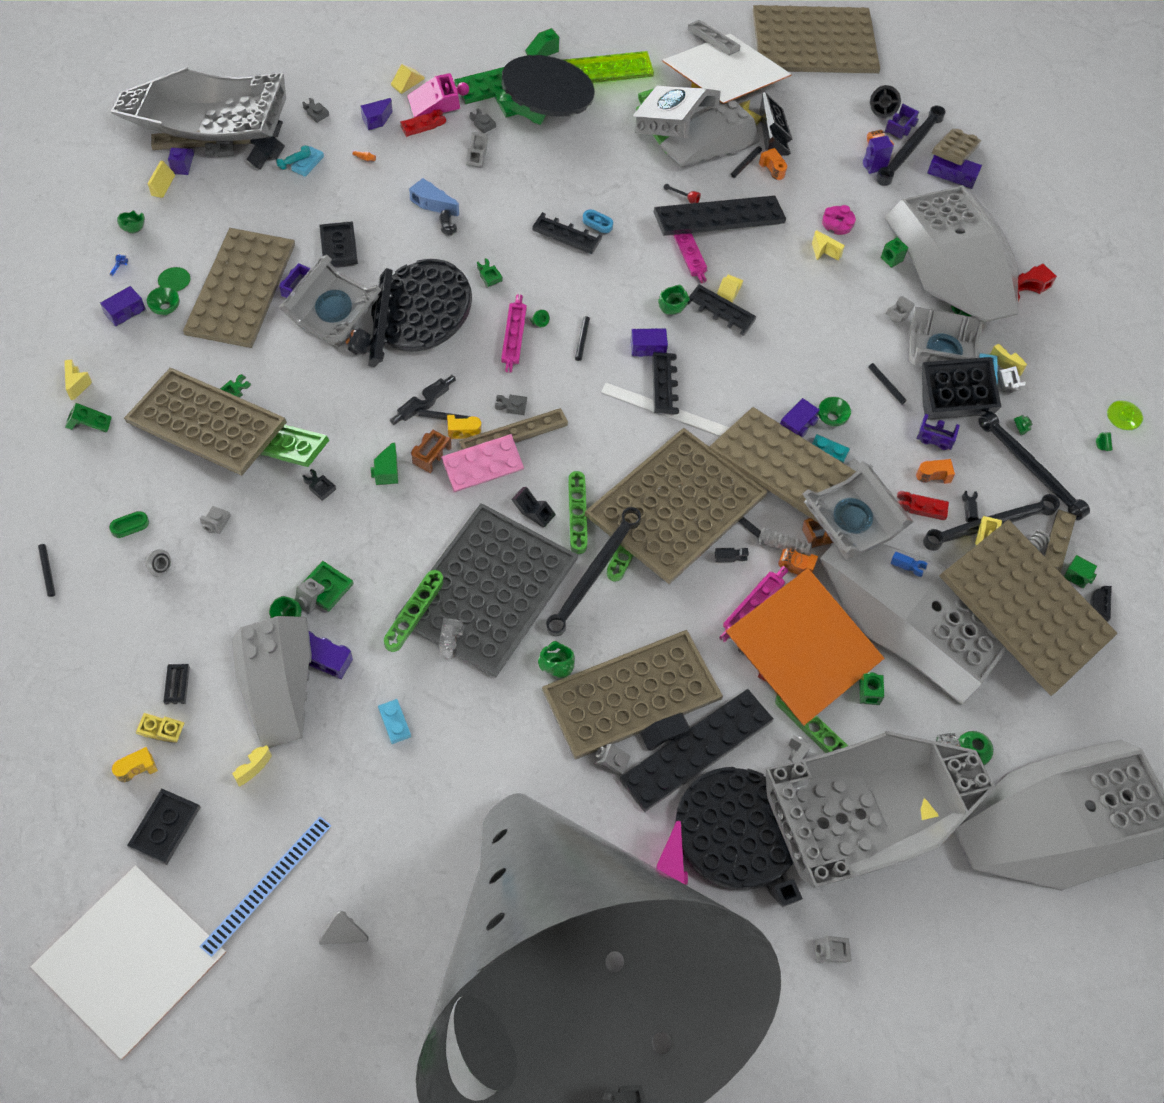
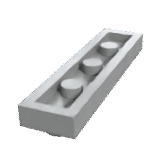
[688,20,741,55]

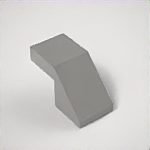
[466,132,488,167]

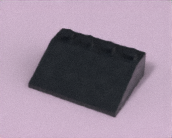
[922,357,1002,420]

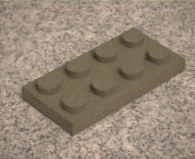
[932,129,981,165]

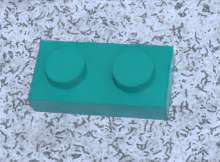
[812,434,850,463]

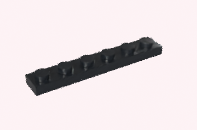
[368,268,394,368]

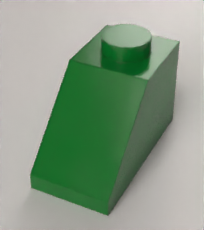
[525,28,560,56]
[371,442,399,485]

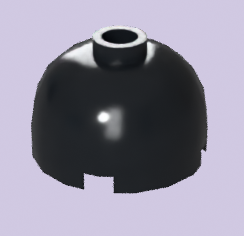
[869,85,901,118]

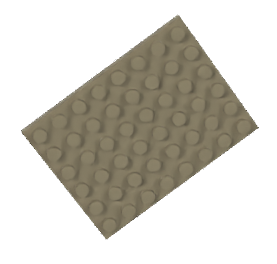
[752,5,880,74]
[584,428,768,585]
[939,519,1118,696]

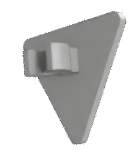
[319,910,369,945]

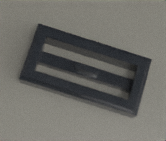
[163,664,190,705]

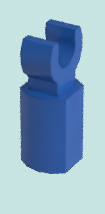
[891,552,928,577]

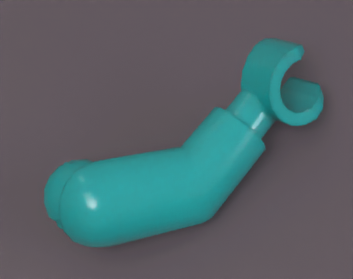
[276,145,311,170]

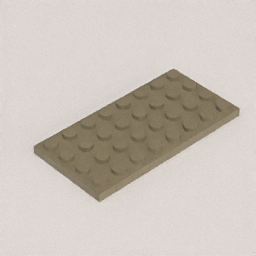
[183,227,295,348]
[124,367,287,476]
[709,407,856,524]
[542,630,723,760]

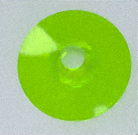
[1107,400,1143,430]

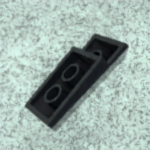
[759,92,792,156]

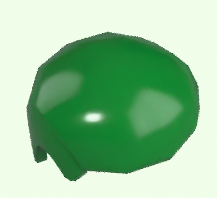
[117,210,145,233]
[269,596,302,618]

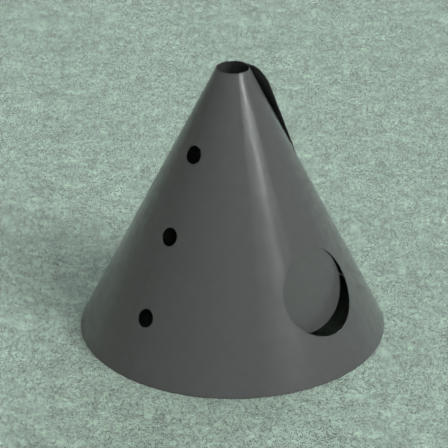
[415,793,781,1103]

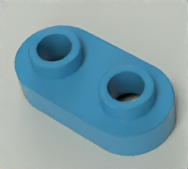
[583,209,613,233]

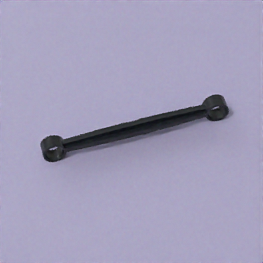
[876,105,946,186]
[978,411,1090,521]
[923,494,1060,551]
[546,507,641,637]

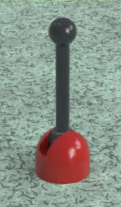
[663,184,701,203]

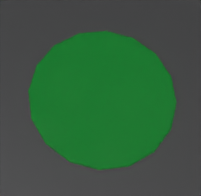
[158,267,191,291]

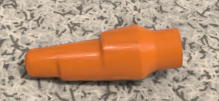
[352,151,376,161]

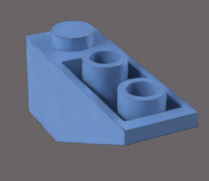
[409,178,459,216]

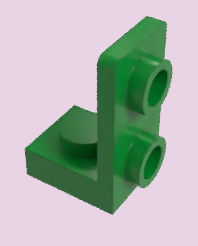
[65,403,112,433]

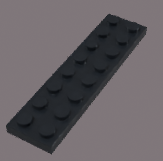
[653,195,786,236]
[619,689,774,812]

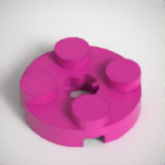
[822,205,856,235]

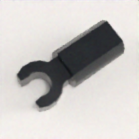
[962,491,979,522]
[715,548,749,562]

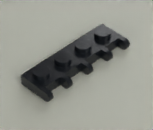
[532,212,602,254]
[688,284,756,336]
[652,352,679,414]

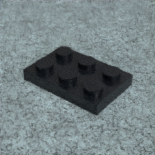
[319,221,358,266]
[127,788,201,865]

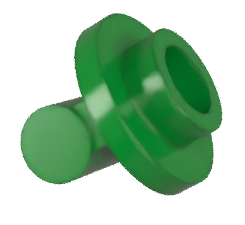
[530,309,550,327]
[1014,415,1033,435]
[1096,432,1113,451]

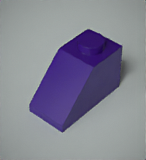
[360,98,393,130]
[168,148,195,175]

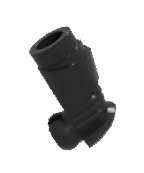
[439,210,457,235]

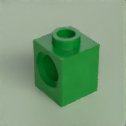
[880,237,909,268]
[1064,555,1097,589]
[859,672,884,705]

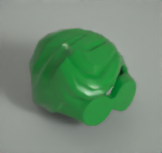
[658,284,690,315]
[538,641,575,678]

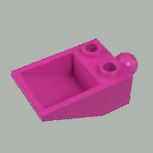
[407,73,469,117]
[656,821,688,885]

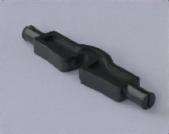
[390,374,456,425]

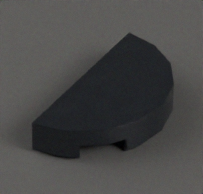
[1090,586,1112,622]

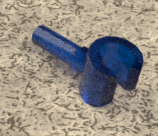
[109,254,128,276]

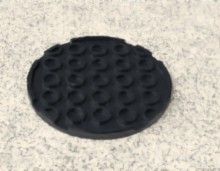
[501,55,595,117]
[371,259,472,351]
[675,767,794,890]

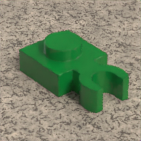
[477,258,503,287]
[220,374,251,398]

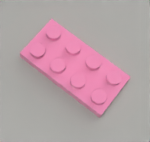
[441,434,524,492]

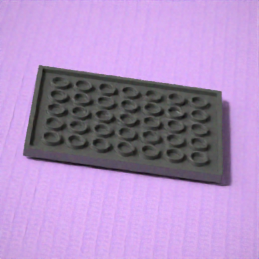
[395,503,578,678]

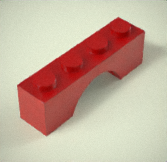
[1018,263,1057,302]

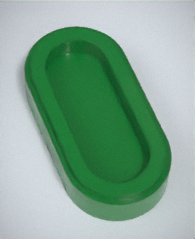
[109,511,149,538]

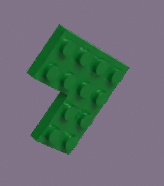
[454,67,518,118]

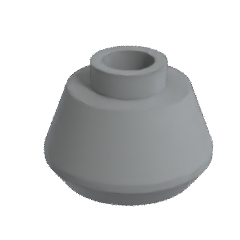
[144,549,171,576]

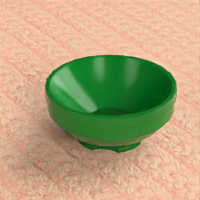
[146,286,180,315]
[818,397,851,427]
[955,731,994,766]

